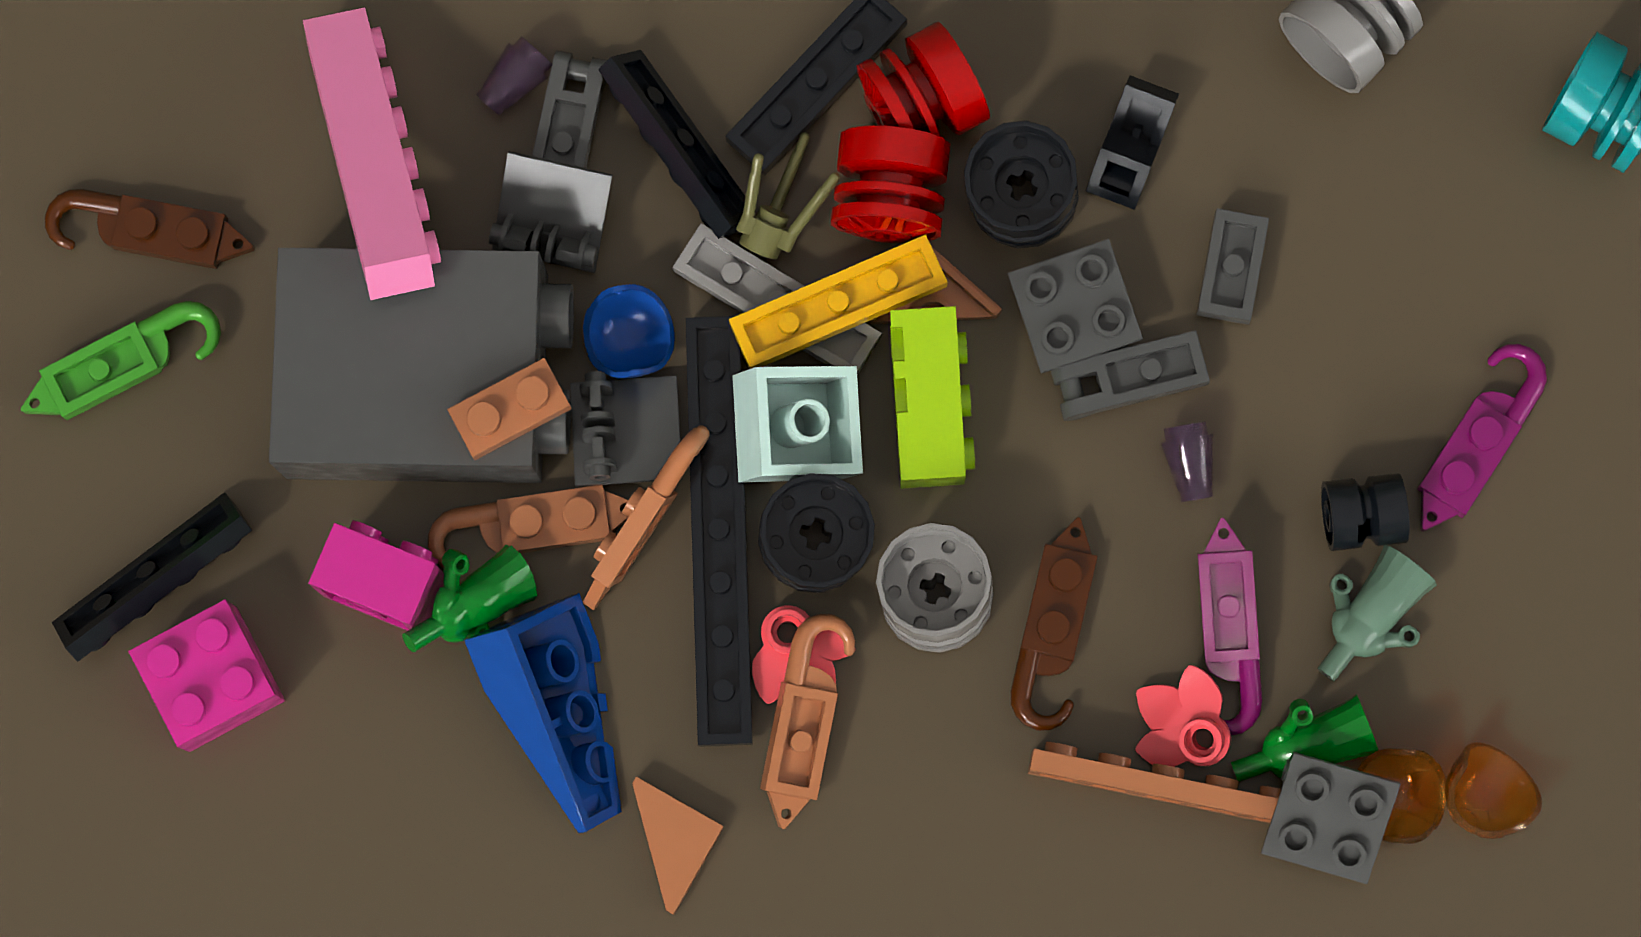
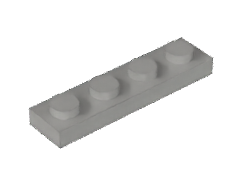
[673,223,882,375]

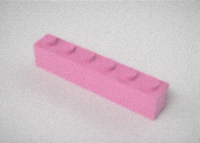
[303,7,441,300]

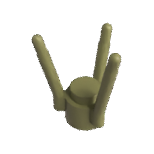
[736,132,840,259]

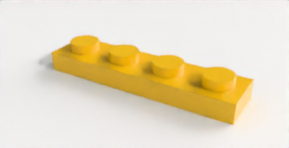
[729,234,948,369]

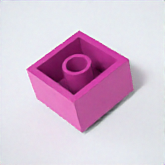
[308,520,444,631]
[128,599,285,752]

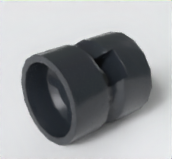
[1321,473,1410,551]

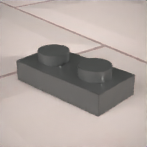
[1196,208,1269,325]

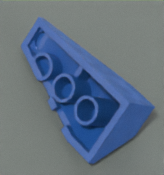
[464,593,622,833]

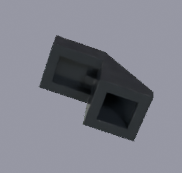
[1086,75,1179,210]

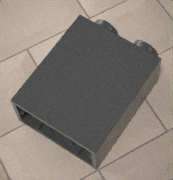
[269,248,574,483]

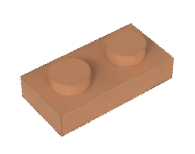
[447,358,572,460]

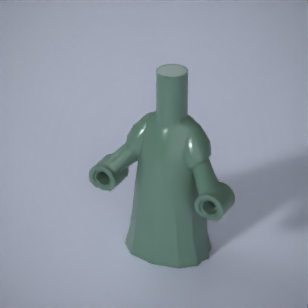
[1317,545,1437,682]

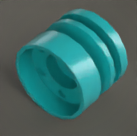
[1542,31,1641,173]

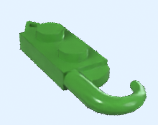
[21,301,221,420]

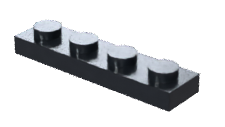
[725,0,907,175]
[598,50,756,239]
[52,492,252,662]

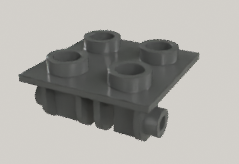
[489,151,613,273]
[1007,239,1143,374]
[570,371,683,487]
[1261,752,1401,884]

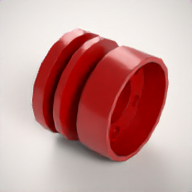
[856,21,990,137]
[831,126,950,243]

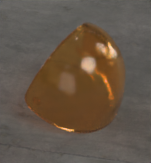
[1445,742,1542,839]
[1358,748,1446,844]

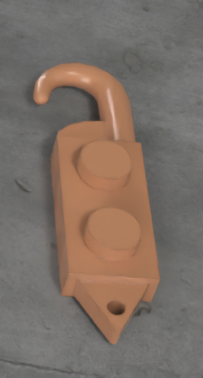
[583,425,710,611]
[428,485,628,568]
[760,614,855,829]

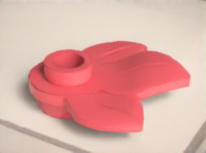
[752,605,855,704]
[1135,665,1231,767]

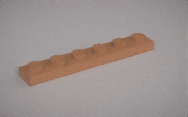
[1028,742,1281,823]

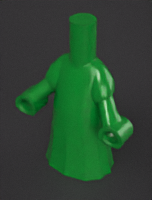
[402,545,538,652]
[1231,694,1380,782]

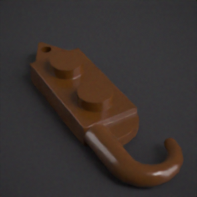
[45,189,255,269]
[1010,517,1098,731]

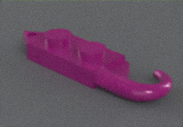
[1417,344,1547,532]
[1197,517,1262,736]

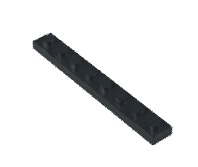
[685,316,753,747]

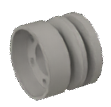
[1278,0,1423,93]
[876,523,993,653]

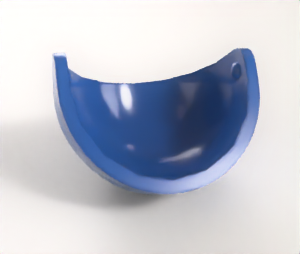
[583,284,675,378]

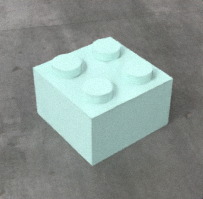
[732,366,863,482]

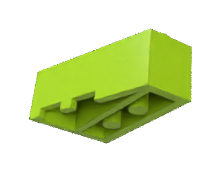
[890,306,975,489]

